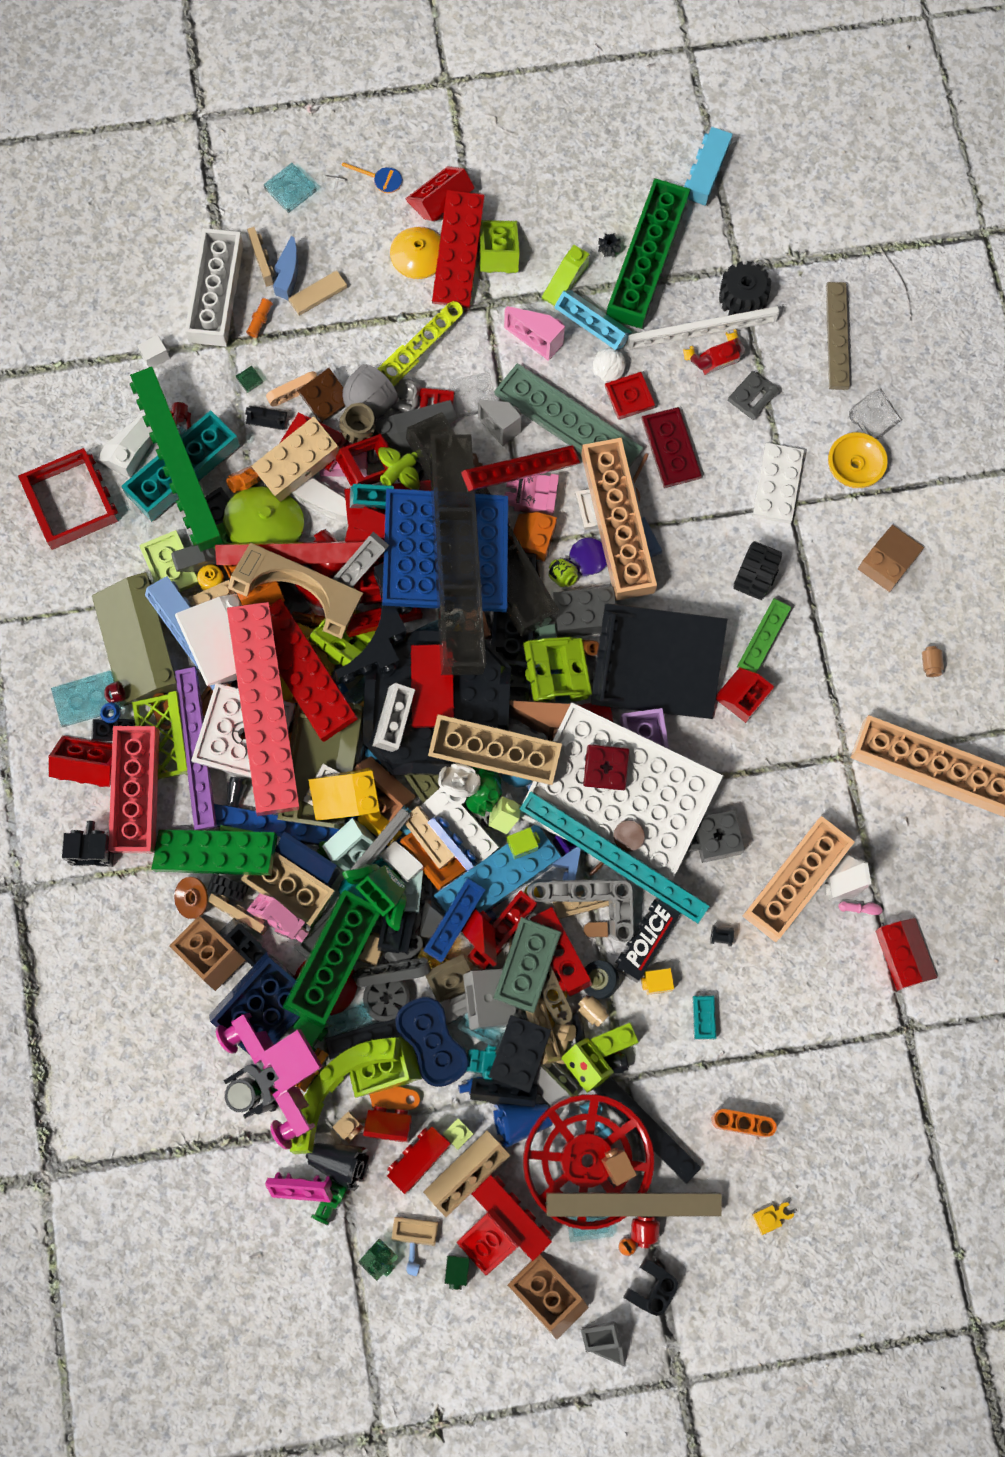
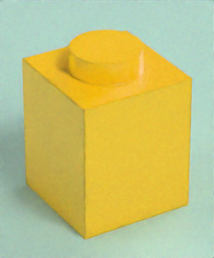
[641,968,674,995]

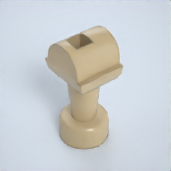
[553,1024,576,1064]

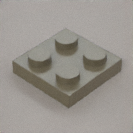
[426,954,471,1003]

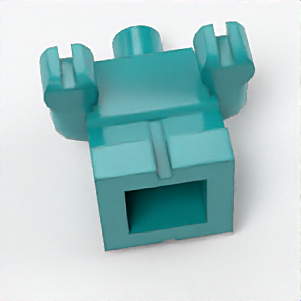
[466,1045,497,1080]

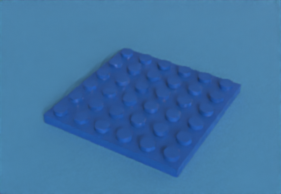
[382,488,508,612]

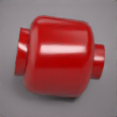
[631,1216,660,1248]

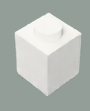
[137,335,170,368]

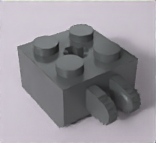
[686,810,745,863]

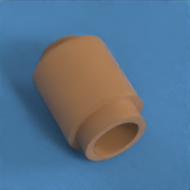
[922,646,944,677]

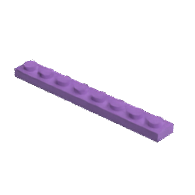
[175,667,217,831]

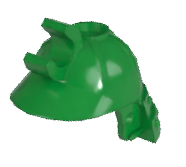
[466,767,502,816]

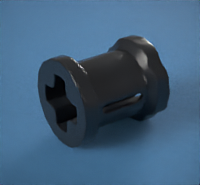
[710,925,734,947]

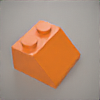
[508,512,557,562]

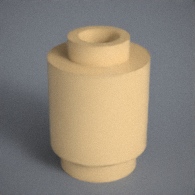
[578,996,609,1027]

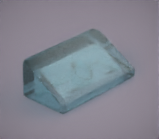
[458,1015,502,1047]

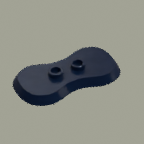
[396,997,469,1087]

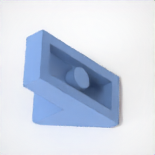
[552,847,581,880]

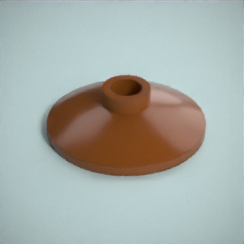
[174,877,208,919]

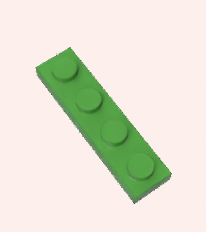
[737,598,791,673]

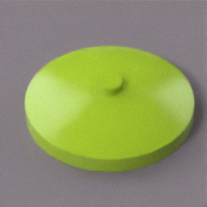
[223,487,304,544]

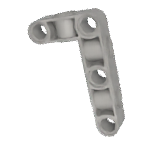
[527,879,634,942]

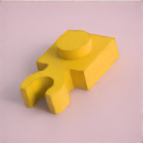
[752,1202,794,1235]

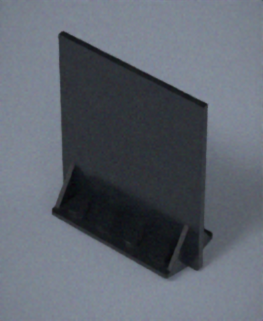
[591,603,728,719]

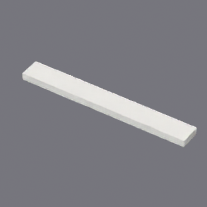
[627,306,779,350]

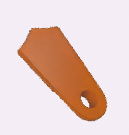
[369,1086,420,1110]

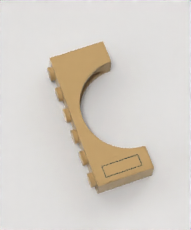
[228,543,363,639]

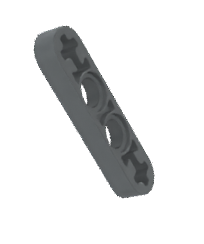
[352,958,431,987]

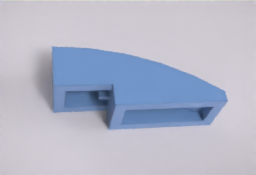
[273,236,298,301]

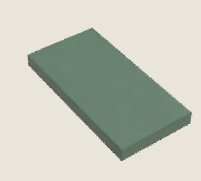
[493,917,561,1013]

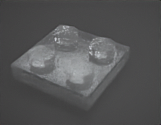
[452,372,496,417]

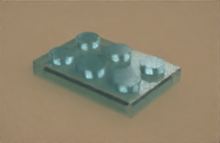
[51,671,122,727]

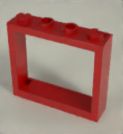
[18,448,119,550]

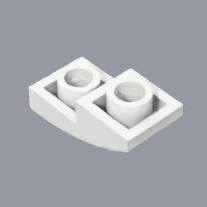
[379,841,423,882]

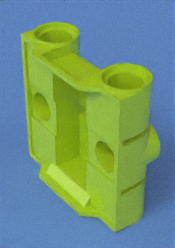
[309,609,376,666]
[523,637,592,703]

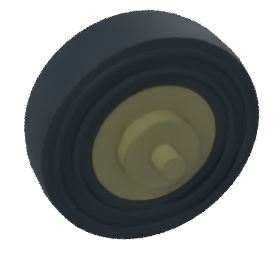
[584,960,619,999]

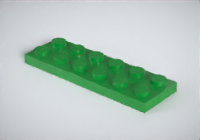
[151,830,278,875]

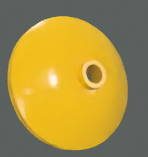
[390,227,441,279]
[828,432,887,488]

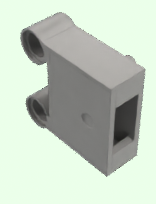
[463,969,528,1030]

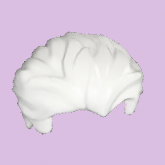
[593,348,625,382]

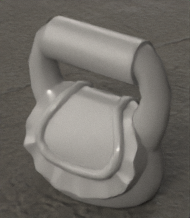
[392,378,421,412]

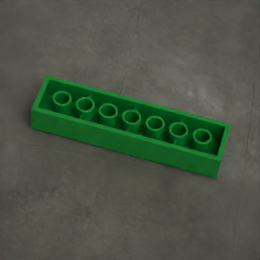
[606,178,690,329]

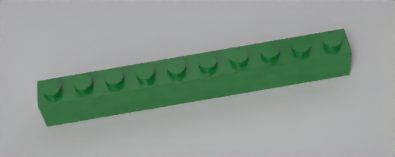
[129,367,223,552]

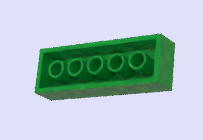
[282,889,380,1027]

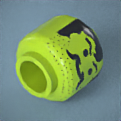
[548,558,578,587]

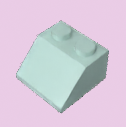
[322,818,385,871]

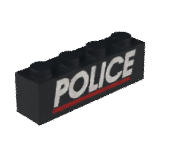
[615,899,680,983]

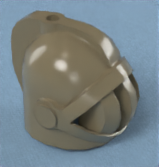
[339,403,376,444]

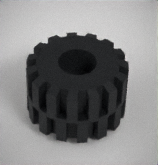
[719,261,772,315]
[733,541,782,600]

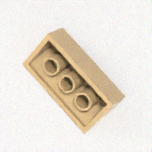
[241,852,335,928]

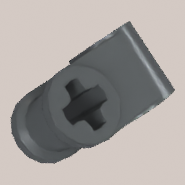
[384,934,425,963]

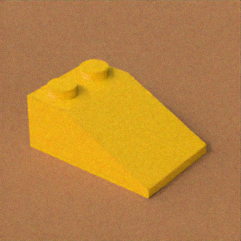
[308,768,380,821]

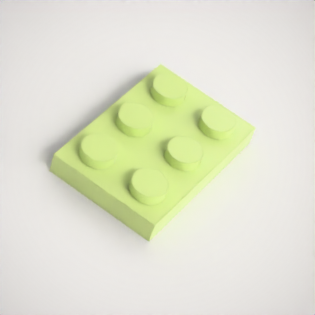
[139,530,199,592]

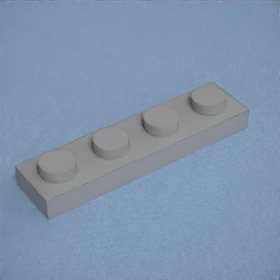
[333,532,389,588]

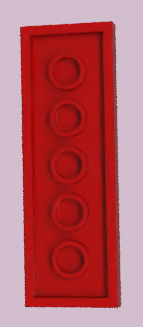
[432,190,485,308]

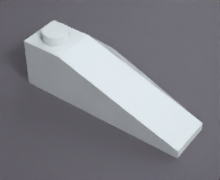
[96,412,152,478]
[824,854,871,901]

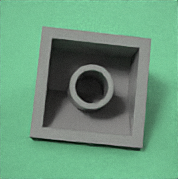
[478,399,522,447]

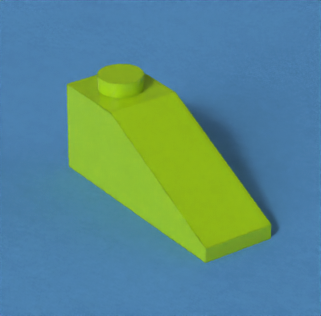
[542,245,590,306]

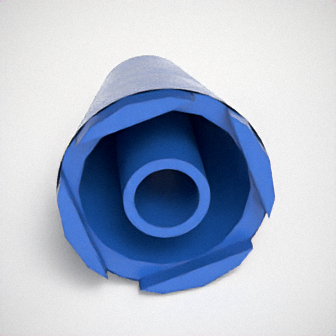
[493,1103,553,1148]

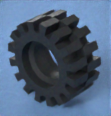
[207,874,249,902]

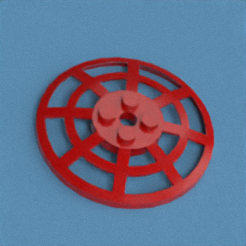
[523,1094,654,1230]

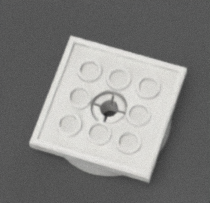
[191,684,296,778]

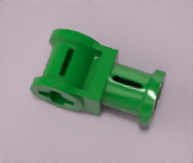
[311,1178,347,1226]

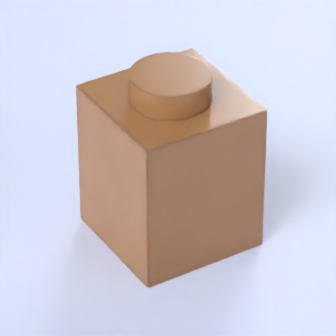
[601,1148,637,1186]

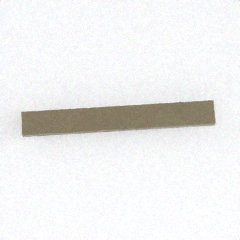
[546,1193,722,1217]

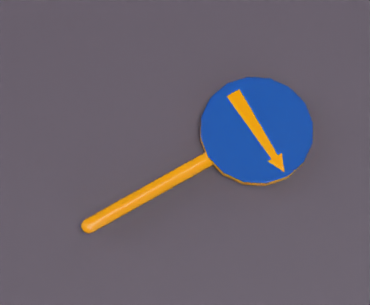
[342,162,402,193]

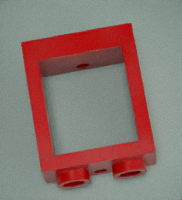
[335,434,389,486]

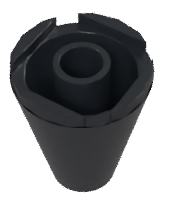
[306,1143,369,1191]

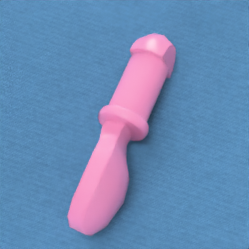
[838,901,883,915]

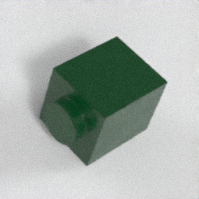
[444,1255,470,1290]

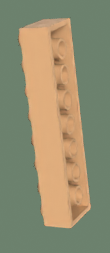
[581,438,657,601]
[850,715,1005,817]

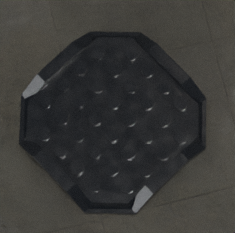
[363,631,512,776]

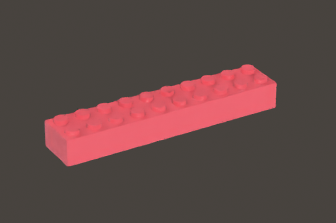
[227,602,299,816]

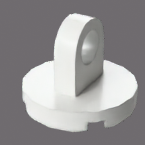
[438,764,481,805]

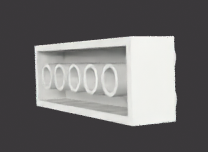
[185,228,244,347]

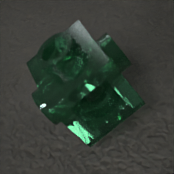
[358,1238,398,1281]

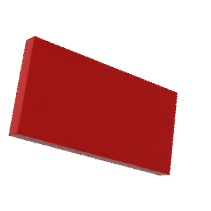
[411,644,454,728]

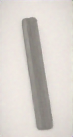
[350,808,411,870]

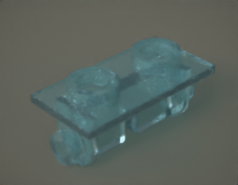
[326,1004,372,1037]

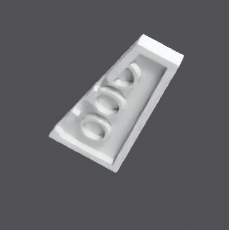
[420,788,500,861]

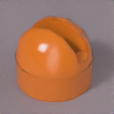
[618,1237,636,1256]

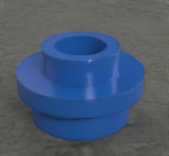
[100,703,121,723]

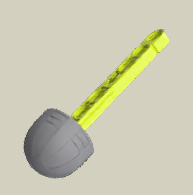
[343,301,463,420]

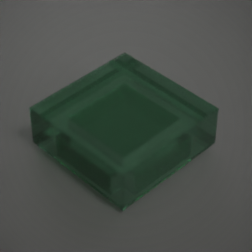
[236,366,263,393]

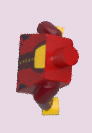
[683,329,745,375]

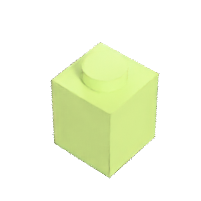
[489,796,521,834]
[443,1119,473,1150]

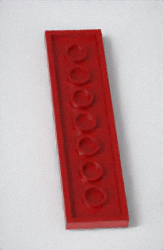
[269,598,358,742]

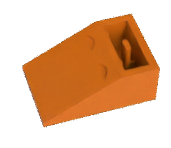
[223,565,285,606]

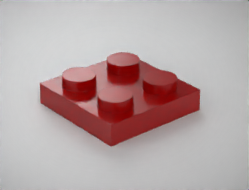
[605,372,655,420]

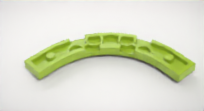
[290,1037,400,1154]

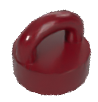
[104,681,126,703]

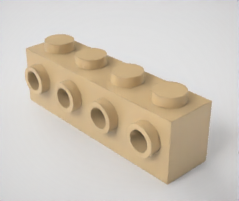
[423,1131,510,1217]

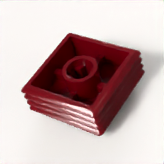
[583,745,629,791]

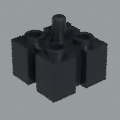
[62,821,114,867]

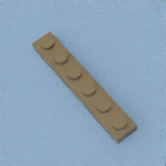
[826,282,850,390]

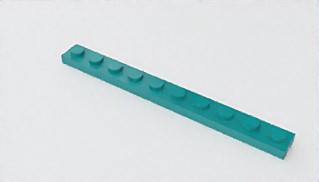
[520,791,710,924]

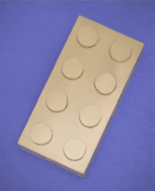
[251,416,339,502]

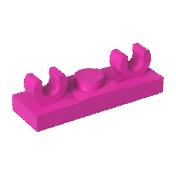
[265,1172,333,1202]

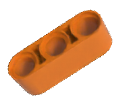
[711,1109,777,1137]

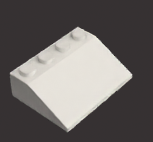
[175,594,242,686]

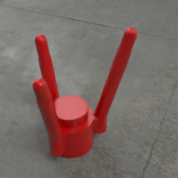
[171,402,191,430]

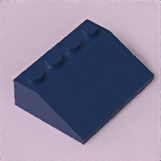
[209,952,300,1055]

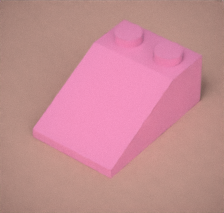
[504,306,565,361]

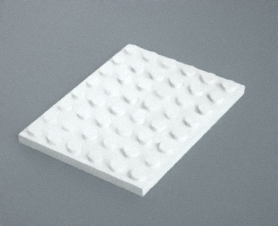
[520,702,723,880]

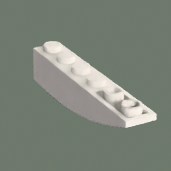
[289,476,348,524]

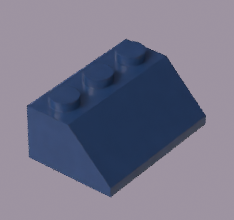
[275,832,340,888]

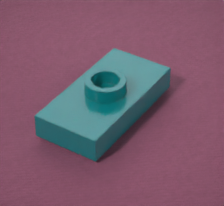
[692,996,716,1040]

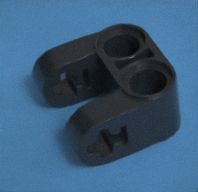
[623,1258,678,1316]

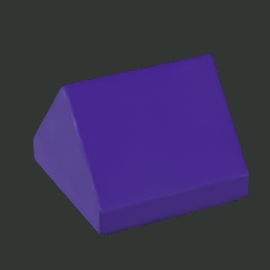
[552,835,577,857]

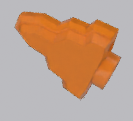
[226,465,262,493]

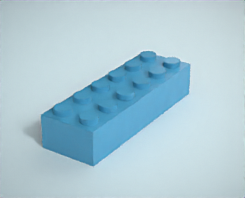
[434,825,561,913]

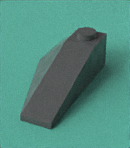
[374,400,457,457]

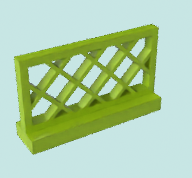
[132,691,188,780]

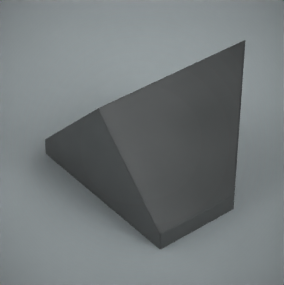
[420,899,445,938]
[581,1321,625,1367]

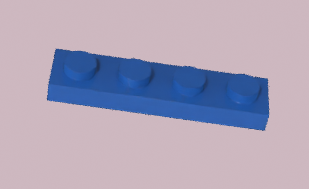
[423,878,486,962]

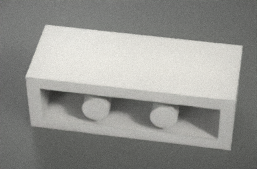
[373,683,415,752]

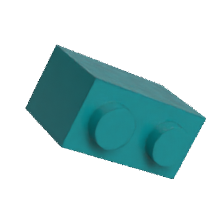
[350,484,394,510]

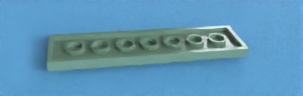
[494,363,643,468]

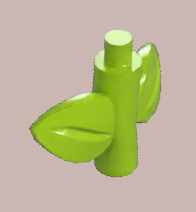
[378,447,420,490]

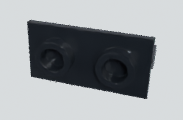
[245,405,288,430]

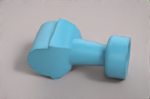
[580,1101,613,1139]

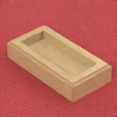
[391,1217,438,1246]

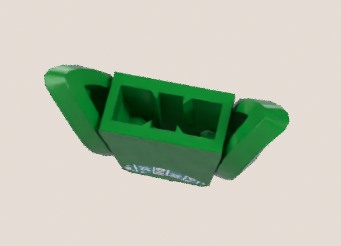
[342,864,407,931]

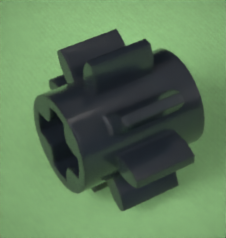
[598,233,621,257]

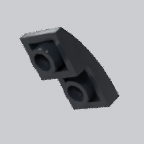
[91,719,135,741]

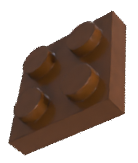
[297,367,345,423]

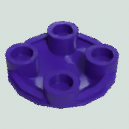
[569,538,607,576]

